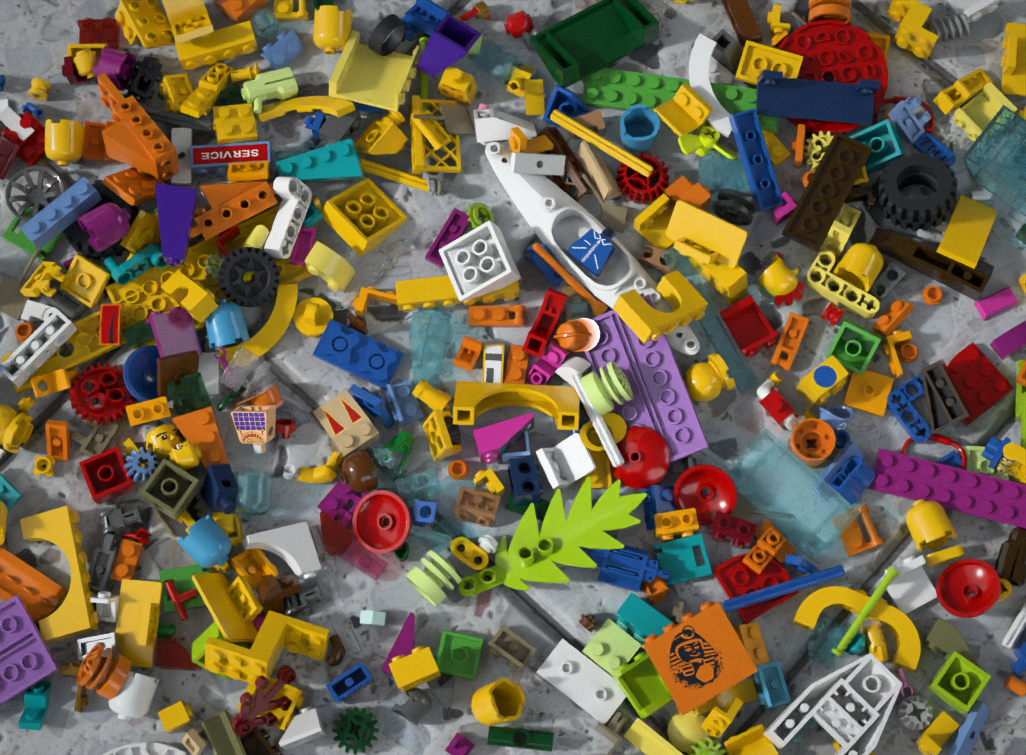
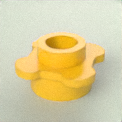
[17,395,36,414]
[33,456,56,477]

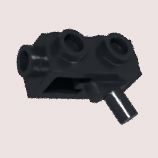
[126,56,163,103]

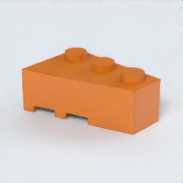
[171,406,231,470]

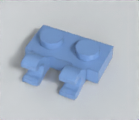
[888,96,931,144]

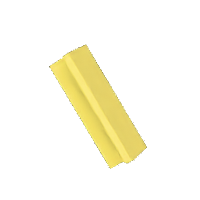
[623,718,684,755]

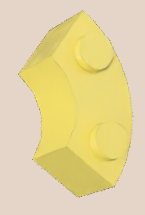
[305,241,356,293]

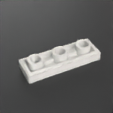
[171,128,192,186]
[510,152,566,176]

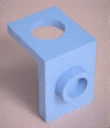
[502,431,530,462]

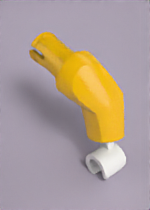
[283,451,344,484]

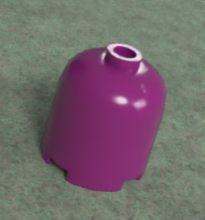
[77,202,131,252]

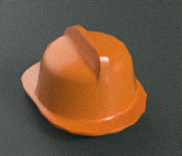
[554,318,600,352]
[236,381,283,409]

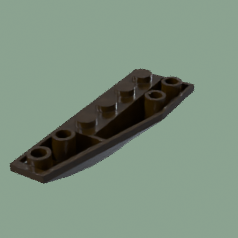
[868,228,994,301]

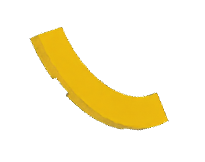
[254,96,356,122]
[219,284,298,370]

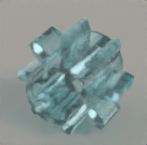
[203,252,226,279]

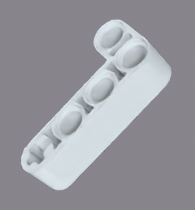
[264,176,312,259]

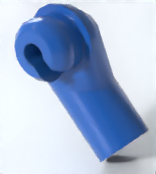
[21,102,44,118]

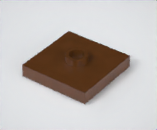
[157,350,198,397]

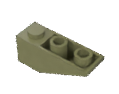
[922,618,981,669]

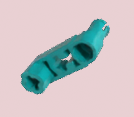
[104,243,168,285]

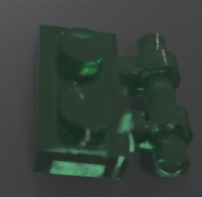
[167,372,213,416]

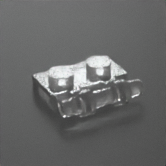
[219,346,271,399]

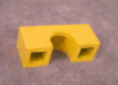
[160,270,218,323]

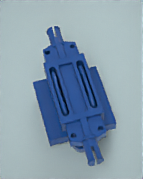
[580,544,670,593]

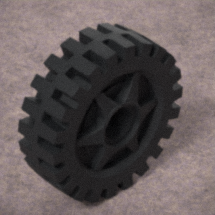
[219,247,280,307]

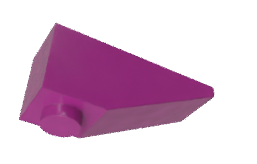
[381,612,415,677]

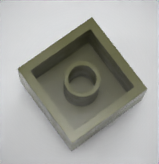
[139,459,201,521]

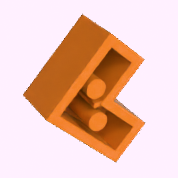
[664,175,711,212]

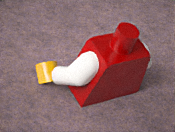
[757,371,818,430]

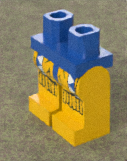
[981,436,1026,485]

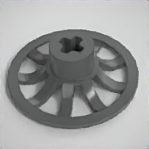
[5,166,65,222]

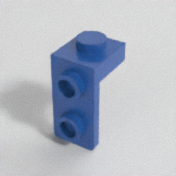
[523,243,564,287]

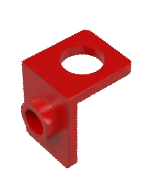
[214,225,240,257]

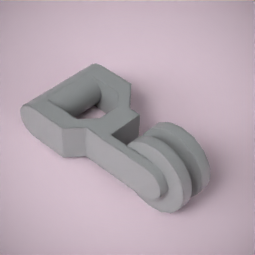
[422,172,443,196]

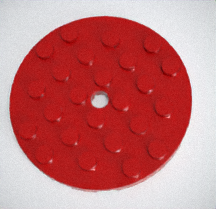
[777,20,888,136]

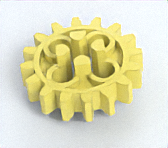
[803,131,834,171]

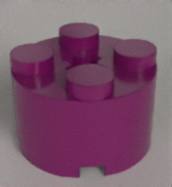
[93,47,137,91]

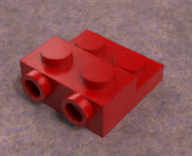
[2,111,45,167]

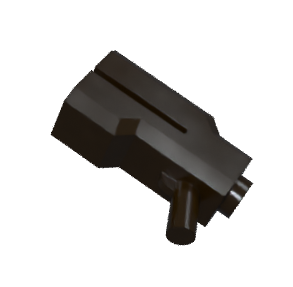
[994,527,1026,587]

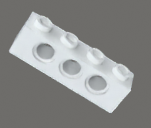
[2,309,77,388]

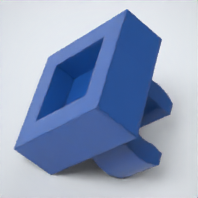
[304,111,326,139]

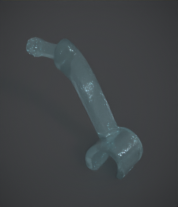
[275,140,315,164]

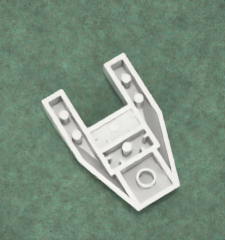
[763,653,903,755]

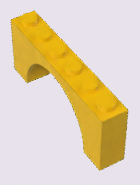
[453,381,579,430]
[20,506,99,643]

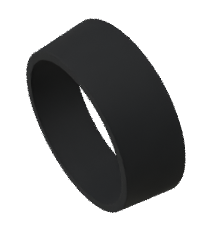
[368,14,406,56]

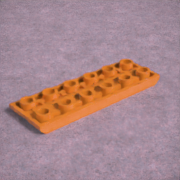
[0,546,67,624]

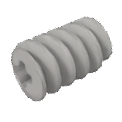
[926,13,970,43]

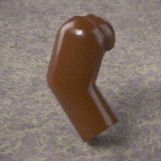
[327,634,346,667]

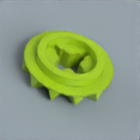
[466,202,494,228]

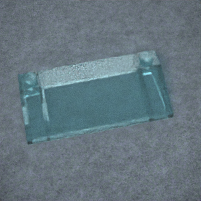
[725,428,860,563]

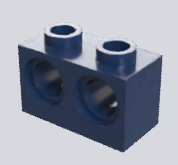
[507,456,543,506]

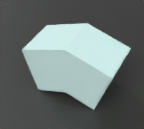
[360,610,386,627]

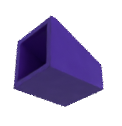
[417,13,481,77]

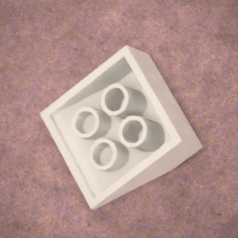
[439,220,521,302]

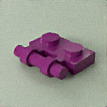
[317,479,368,528]

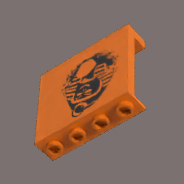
[641,600,758,715]

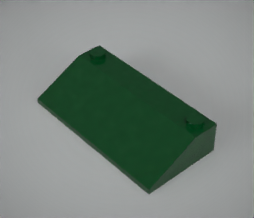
[530,0,660,88]

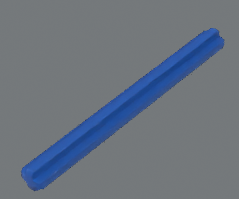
[723,565,845,612]

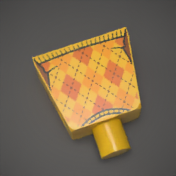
[436,67,478,107]

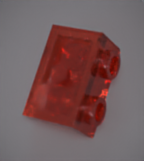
[77,17,120,49]

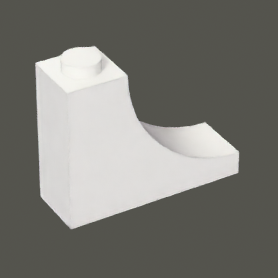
[242,522,321,580]

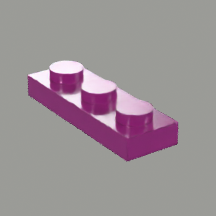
[425,208,471,269]

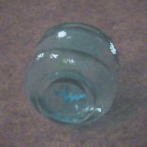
[251,9,280,39]

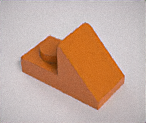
[45,420,74,461]

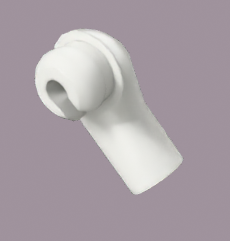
[970,179,997,201]

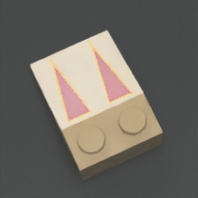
[313,389,381,459]

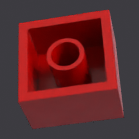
[79,446,137,505]

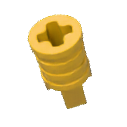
[861,624,889,663]

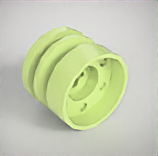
[581,361,633,416]
[405,550,462,607]

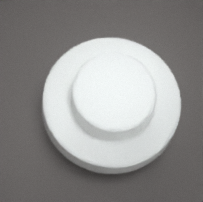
[478,535,498,554]

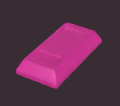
[289,227,317,267]
[974,286,1019,320]

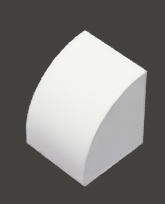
[555,357,591,387]

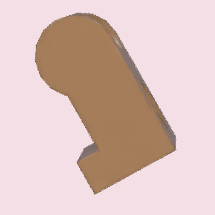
[568,110,606,139]
[638,245,679,275]

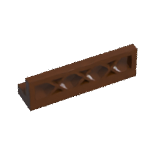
[536,127,595,202]

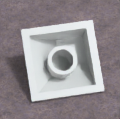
[279,707,326,750]

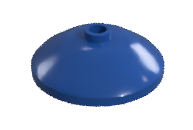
[123,345,178,402]

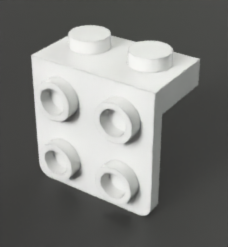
[946,0,1000,23]
[536,433,596,489]
[881,555,937,614]

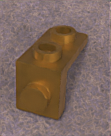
[58,662,88,713]

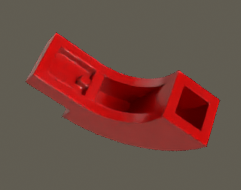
[522,288,568,358]

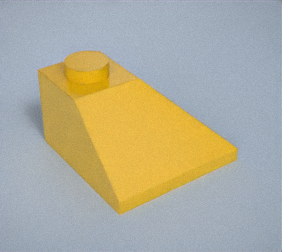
[355,119,408,155]

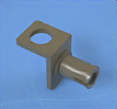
[595,712,628,755]

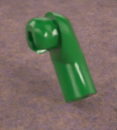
[156,624,176,639]

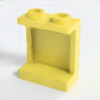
[952,82,1018,145]

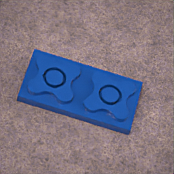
[313,319,404,390]

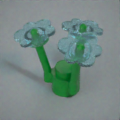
[368,431,415,483]

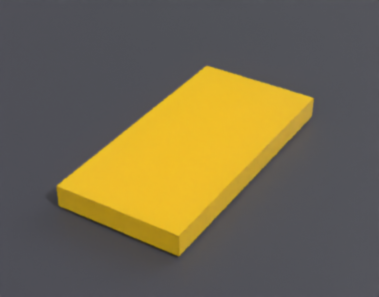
[937,195,998,269]

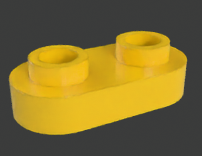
[450,537,489,571]

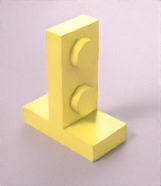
[820,203,862,258]

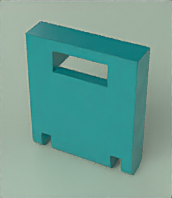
[653,533,712,587]

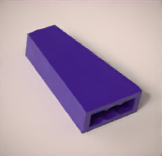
[155,183,198,267]

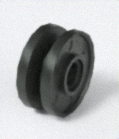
[712,189,758,226]

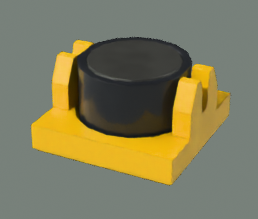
[422,409,462,462]

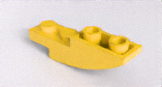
[180,62,234,119]

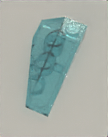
[409,310,453,389]

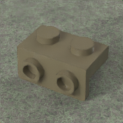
[488,625,537,672]

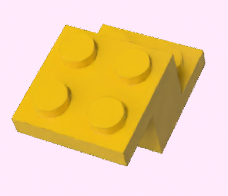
[887,0,939,60]

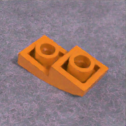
[742,527,787,574]

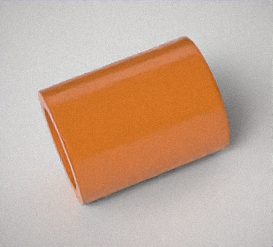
[1004,674,1026,697]

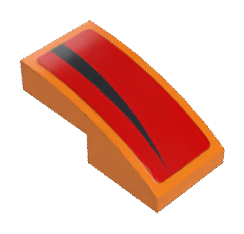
[99,304,123,346]

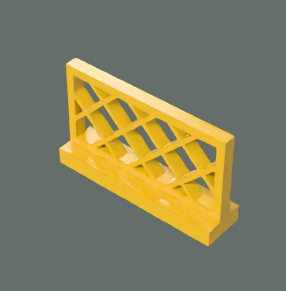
[409,95,461,175]

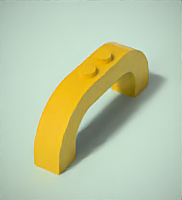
[791,586,921,673]

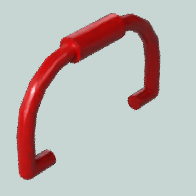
[872,96,934,133]
[900,433,967,470]

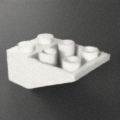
[473,108,537,145]

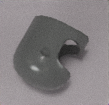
[391,687,432,726]

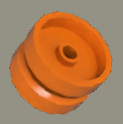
[808,0,852,25]

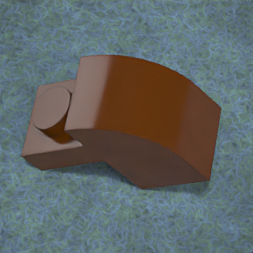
[256,574,302,618]

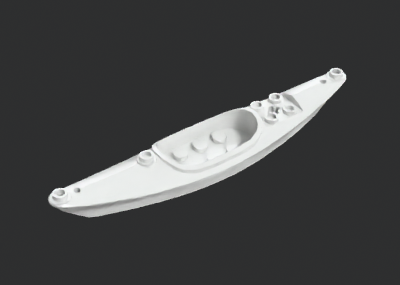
[485,142,700,355]

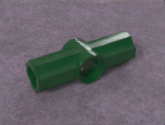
[487,726,554,752]

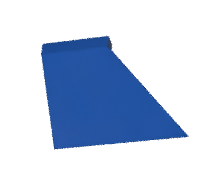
[542,84,590,128]

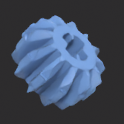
[124,447,161,483]

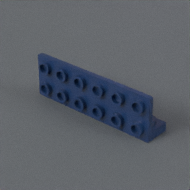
[756,70,880,125]

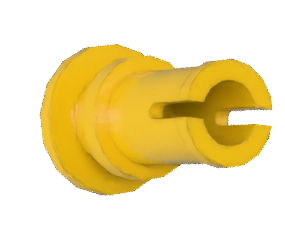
[231,62,261,83]

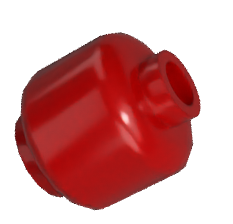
[504,11,534,39]

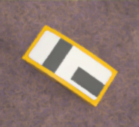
[482,343,505,383]

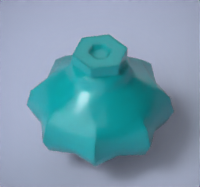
[844,631,867,656]

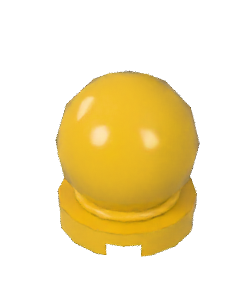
[683,352,736,403]
[0,404,34,454]

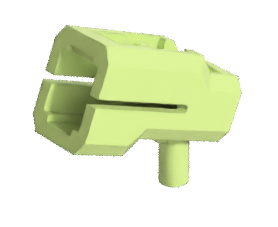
[241,67,298,114]

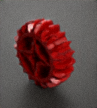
[616,151,670,205]

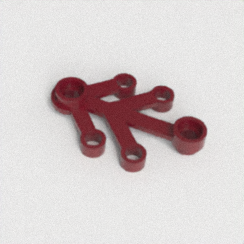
[231,665,296,736]

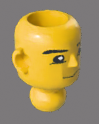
[145,424,185,471]

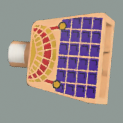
[231,405,276,454]

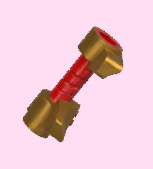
[453,1,492,24]

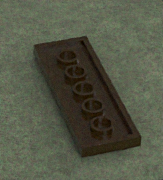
[782,131,873,252]

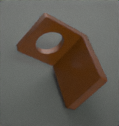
[347,313,368,335]

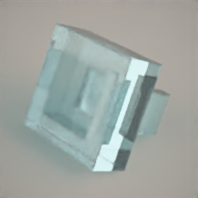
[567,297,588,321]

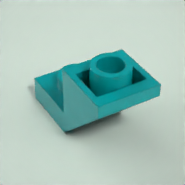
[19,681,52,731]

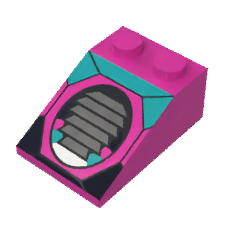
[473,413,534,464]

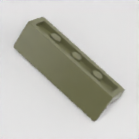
[201,709,247,755]

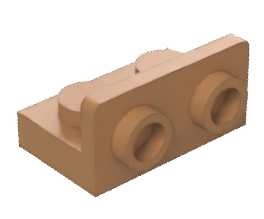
[453,486,501,528]

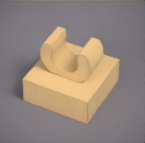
[181,728,208,755]

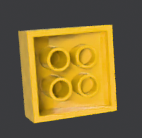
[322,178,408,257]

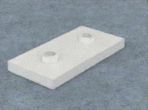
[536,638,626,725]

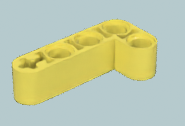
[805,250,880,320]

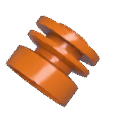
[787,418,836,469]
[76,643,132,700]

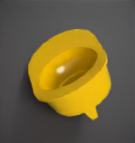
[580,413,627,452]

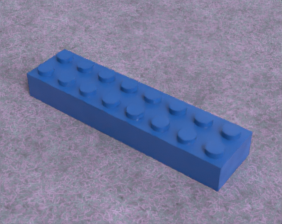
[729,108,784,212]

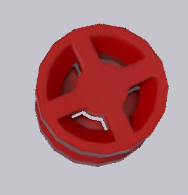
[820,302,845,327]

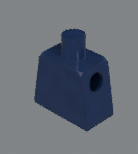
[200,463,238,515]

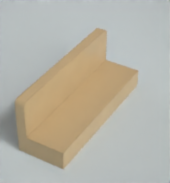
[576,141,621,202]

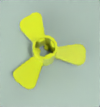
[678,123,738,160]

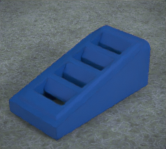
[913,132,956,168]

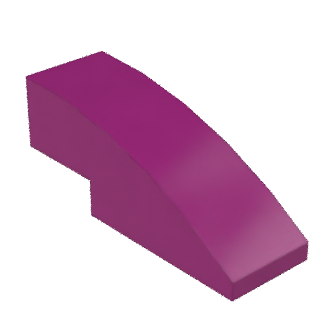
[990,321,1026,361]

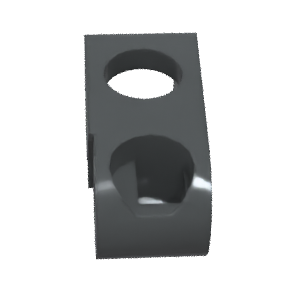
[868,262,906,302]

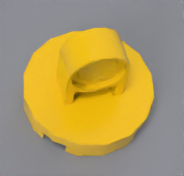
[293,297,334,338]

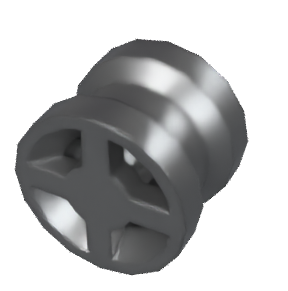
[522,27,540,51]

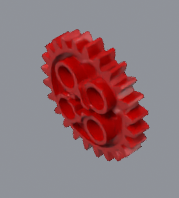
[69,363,137,426]

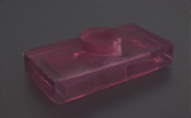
[341,540,388,582]

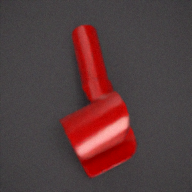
[121,528,152,545]

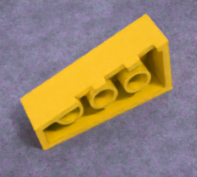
[674,241,749,306]

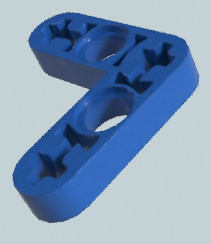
[887,374,931,444]

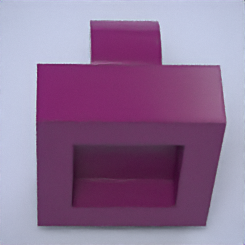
[445,732,475,755]

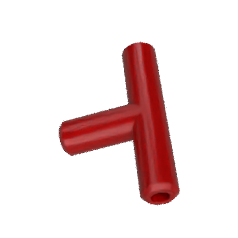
[165,580,198,621]

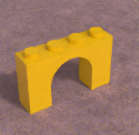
[613,270,708,344]

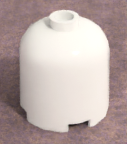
[108,671,159,721]

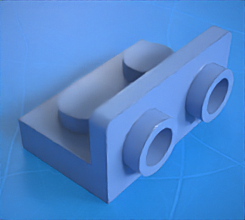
[384,380,424,427]

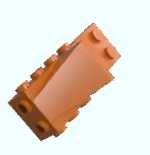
[97,73,180,183]
[190,181,278,240]

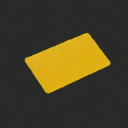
[524,79,545,116]

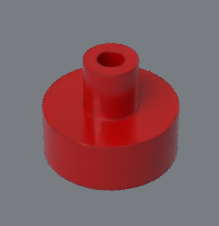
[276,419,296,439]

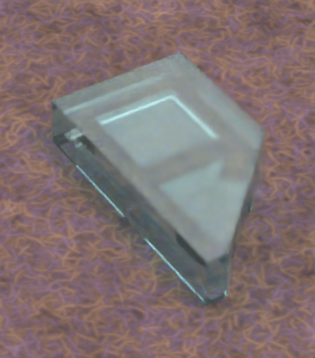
[432,516,462,554]

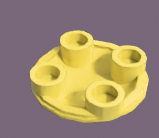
[667,710,710,753]

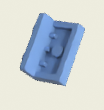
[259,30,307,70]

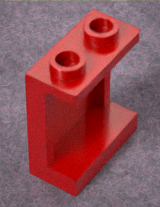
[717,293,779,359]

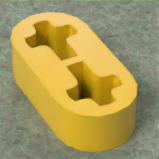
[924,545,966,567]

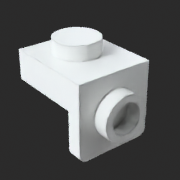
[91,591,119,622]

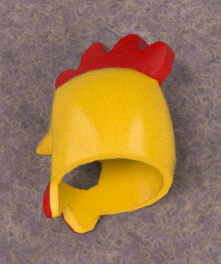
[758,253,806,306]

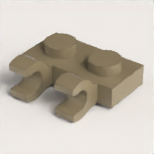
[70,417,120,457]

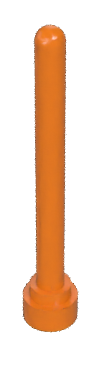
[533,243,609,317]

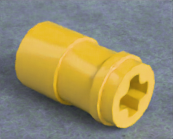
[412,379,451,412]

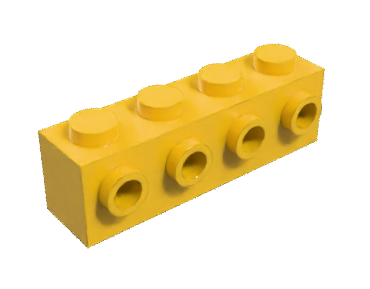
[175,21,258,71]

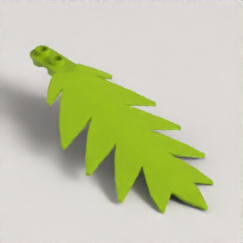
[458,476,647,597]

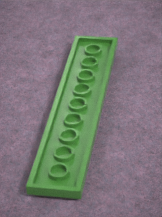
[581,68,778,133]

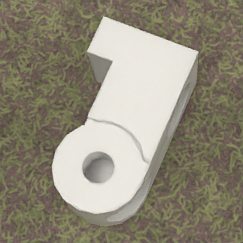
[21,300,57,325]

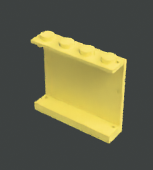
[329,30,422,112]

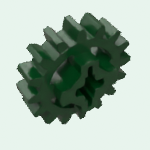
[332,707,380,755]

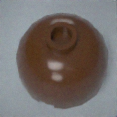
[340,450,378,492]

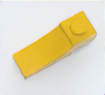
[933,68,993,115]
[695,679,759,716]

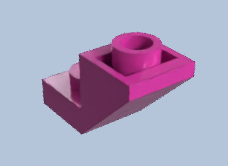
[526,340,570,385]

